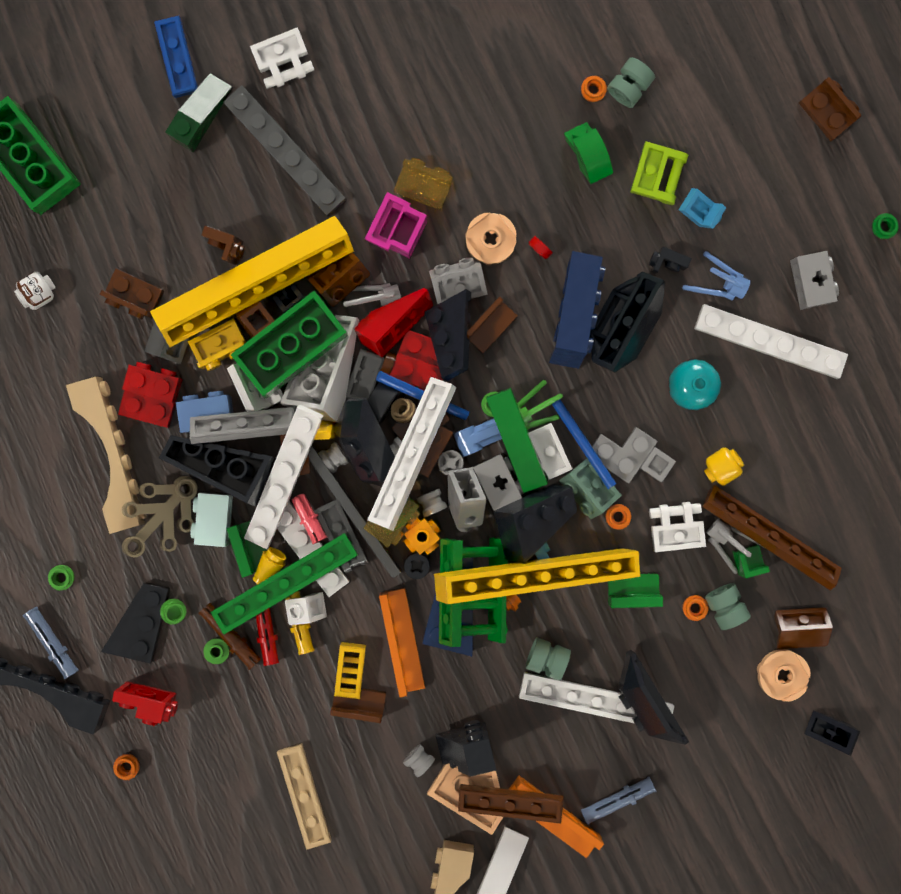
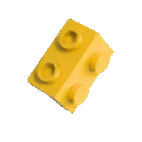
[188,319,246,371]

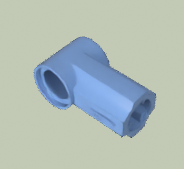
[453,418,502,457]

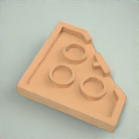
[427,764,503,835]

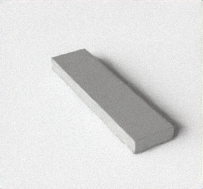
[190,407,295,444]

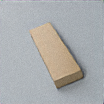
[277,743,332,850]

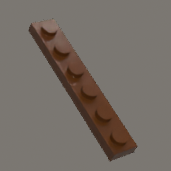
[702,485,842,591]

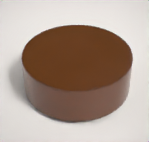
[381,352,396,375]

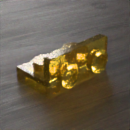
[394,158,452,210]
[363,497,420,548]

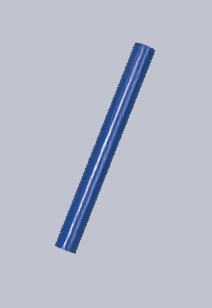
[376,371,469,420]
[552,399,616,489]

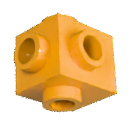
[404,517,441,555]

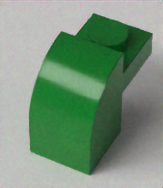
[564,122,613,184]

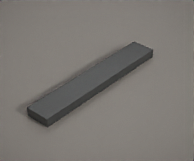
[309,446,402,578]

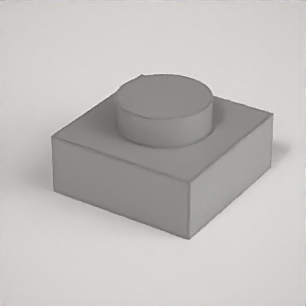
[640,447,676,482]

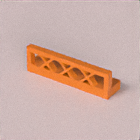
[379,588,425,697]
[509,775,604,858]

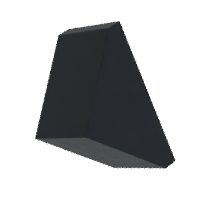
[271,283,305,313]
[804,710,860,756]

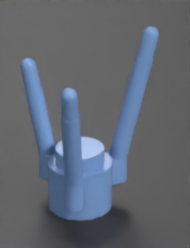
[682,251,750,300]

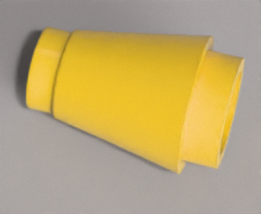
[253,547,286,584]

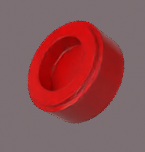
[528,236,553,260]

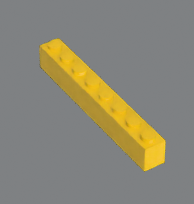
[150,216,354,347]
[434,548,640,604]

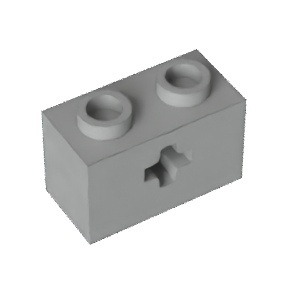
[790,251,839,310]
[473,454,524,511]

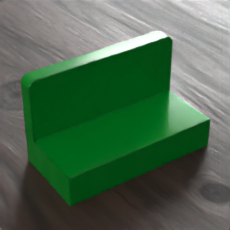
[226,521,269,578]
[608,573,663,608]

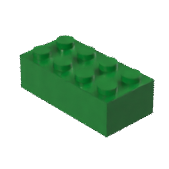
[0,96,81,215]
[231,291,348,399]

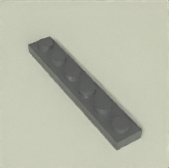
[223,85,346,217]

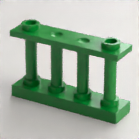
[439,538,508,647]

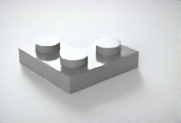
[592,427,658,483]

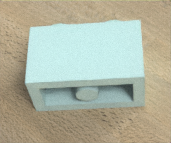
[191,492,233,547]

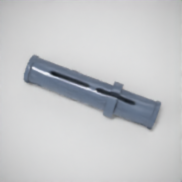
[22,607,79,679]
[581,777,657,825]

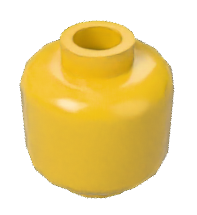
[704,448,744,485]

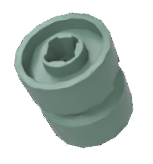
[607,57,655,108]
[705,583,751,630]
[525,637,571,681]

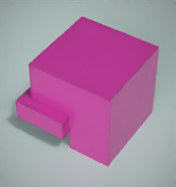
[365,192,427,259]

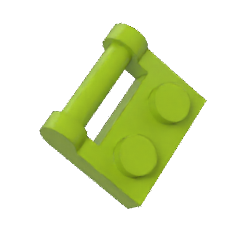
[630,141,688,205]

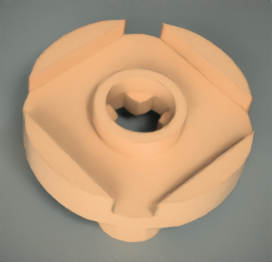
[466,213,516,265]
[757,649,811,702]

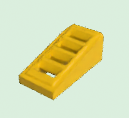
[314,420,335,440]
[334,642,366,699]

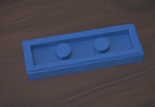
[154,16,198,98]

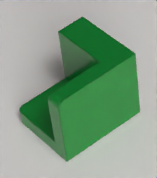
[732,544,770,578]

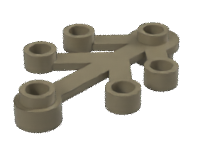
[122,476,198,558]

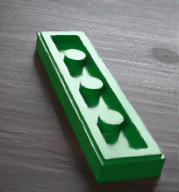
[486,388,548,493]

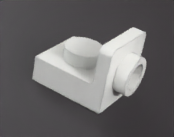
[285,592,327,625]

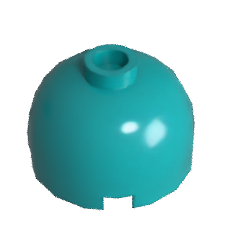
[669,359,721,410]

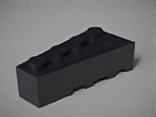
[159,435,276,507]

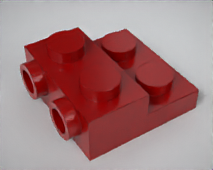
[390,330,443,391]
[118,362,183,428]
[112,681,178,726]

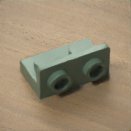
[559,458,622,519]

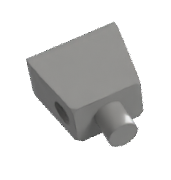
[448,467,486,532]

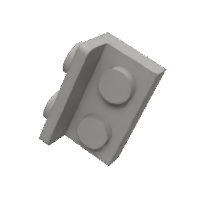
[429,257,488,305]

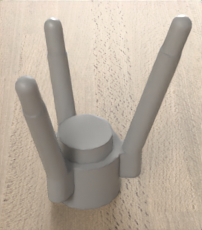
[343,283,401,307]
[706,518,763,574]

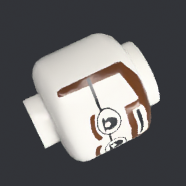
[14,272,55,310]

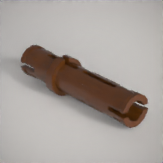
[198,602,261,670]

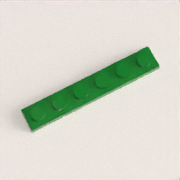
[210,533,358,635]

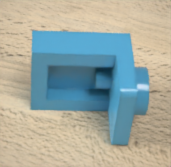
[679,188,726,229]

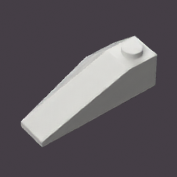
[281,315,359,422]

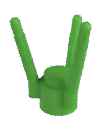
[517,380,563,430]

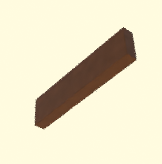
[458,784,563,824]

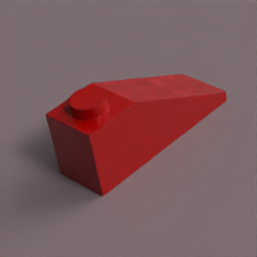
[354,288,433,357]

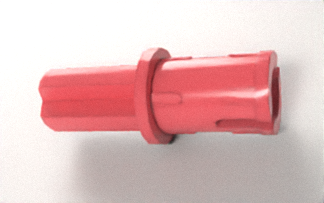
[292,493,327,545]

